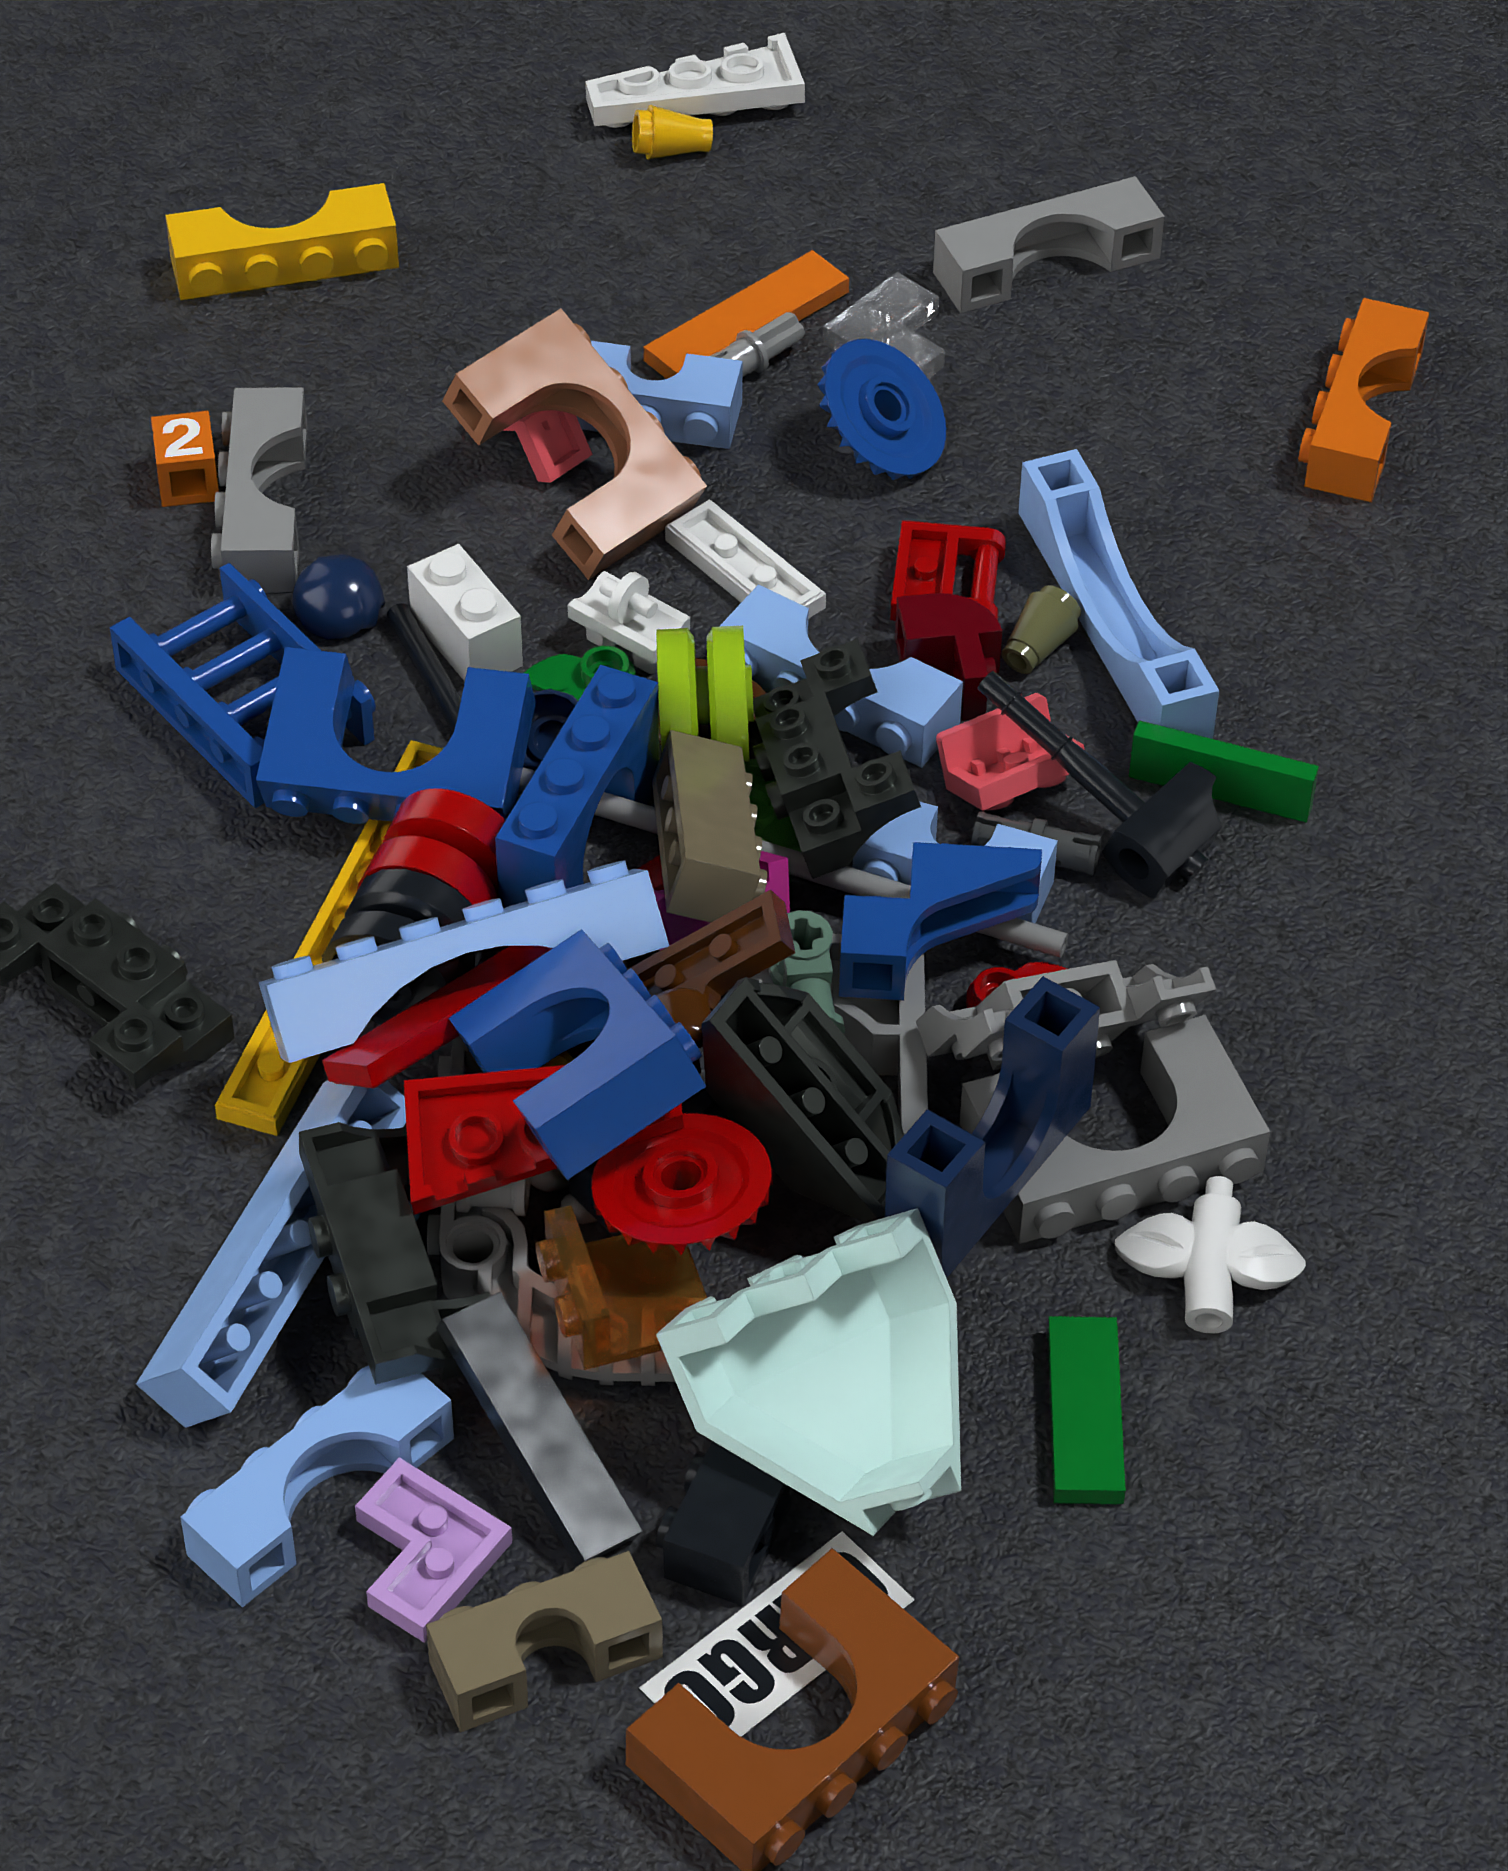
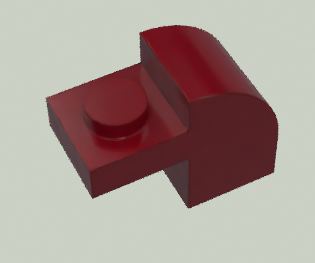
[895,593,1002,721]

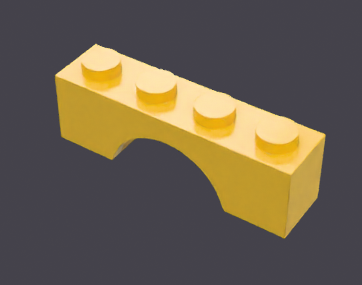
[165,183,399,300]

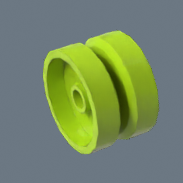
[656,625,754,762]

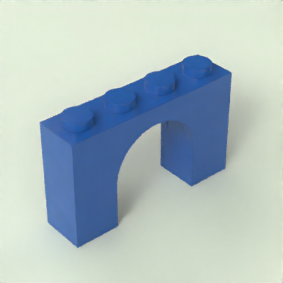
[256,647,536,824]
[495,664,659,908]
[448,929,706,1180]

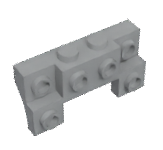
[916,960,1216,1070]

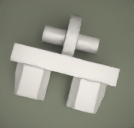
[567,571,690,674]

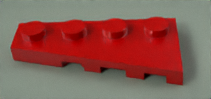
[404,1065,684,1215]

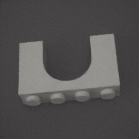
[959,1015,1270,1244]

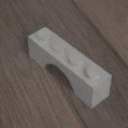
[933,176,1164,313]
[211,387,308,593]

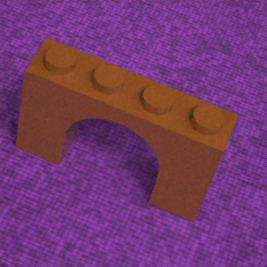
[625,1548,959,1871]

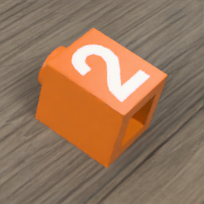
[151,411,219,507]

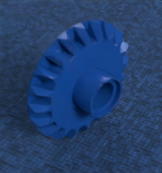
[817,339,946,480]

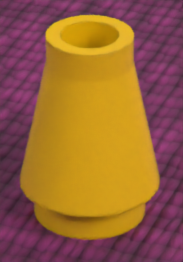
[632,105,713,159]

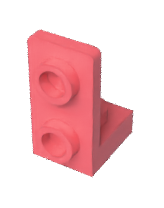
[503,410,593,483]

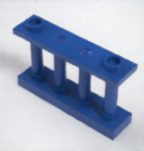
[110,563,376,808]

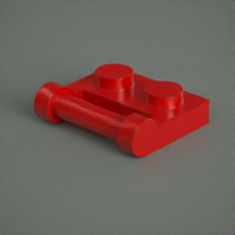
[890,520,1006,621]

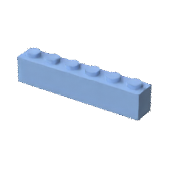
[136,1080,406,1428]

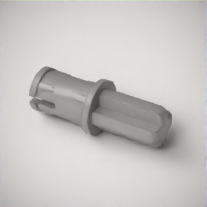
[710,312,805,377]

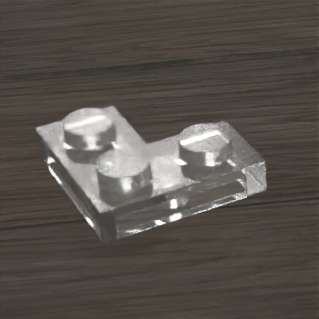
[823,272,945,379]

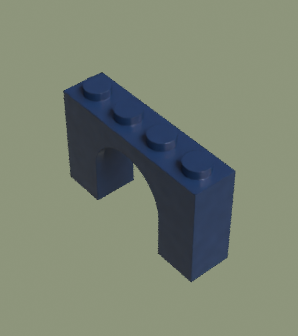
[885,976,1100,1279]

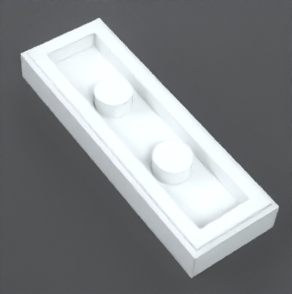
[665,499,826,619]

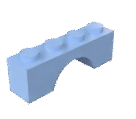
[719,584,963,768]
[180,1365,454,1607]

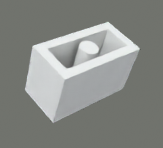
[407,544,523,682]

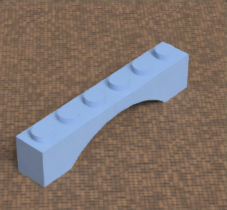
[1018,449,1219,739]
[258,861,669,1063]

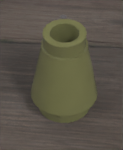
[1001,585,1081,674]

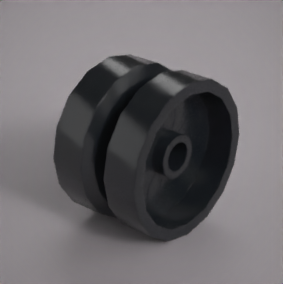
[322,869,485,1025]

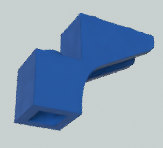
[839,842,1042,1000]

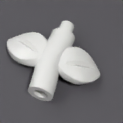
[1115,1176,1306,1333]

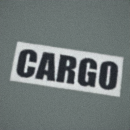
[639,1531,915,1737]

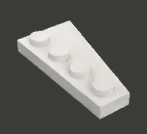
[585,33,805,128]

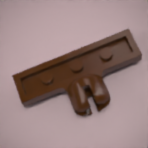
[566,890,796,1074]

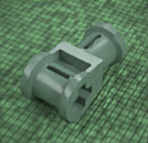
[770,910,845,1034]

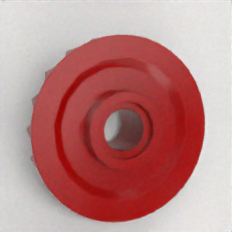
[591,1113,773,1256]

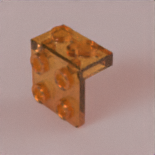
[536,1205,707,1370]

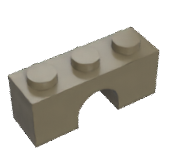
[426,1551,663,1733]

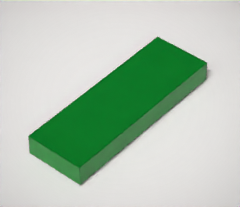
[1129,720,1319,823]
[1047,1316,1126,1504]

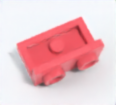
[936,693,1085,811]

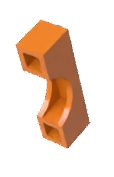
[1298,298,1429,502]

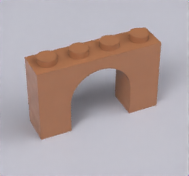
[442,308,707,580]

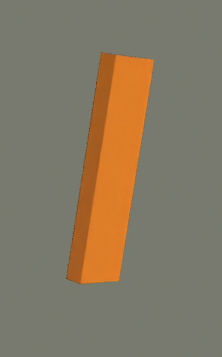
[644,250,849,379]

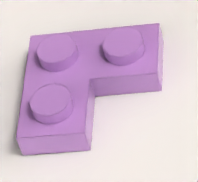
[355,1457,512,1643]

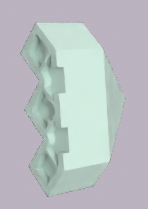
[656,1208,961,1536]

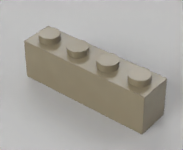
[652,730,767,923]

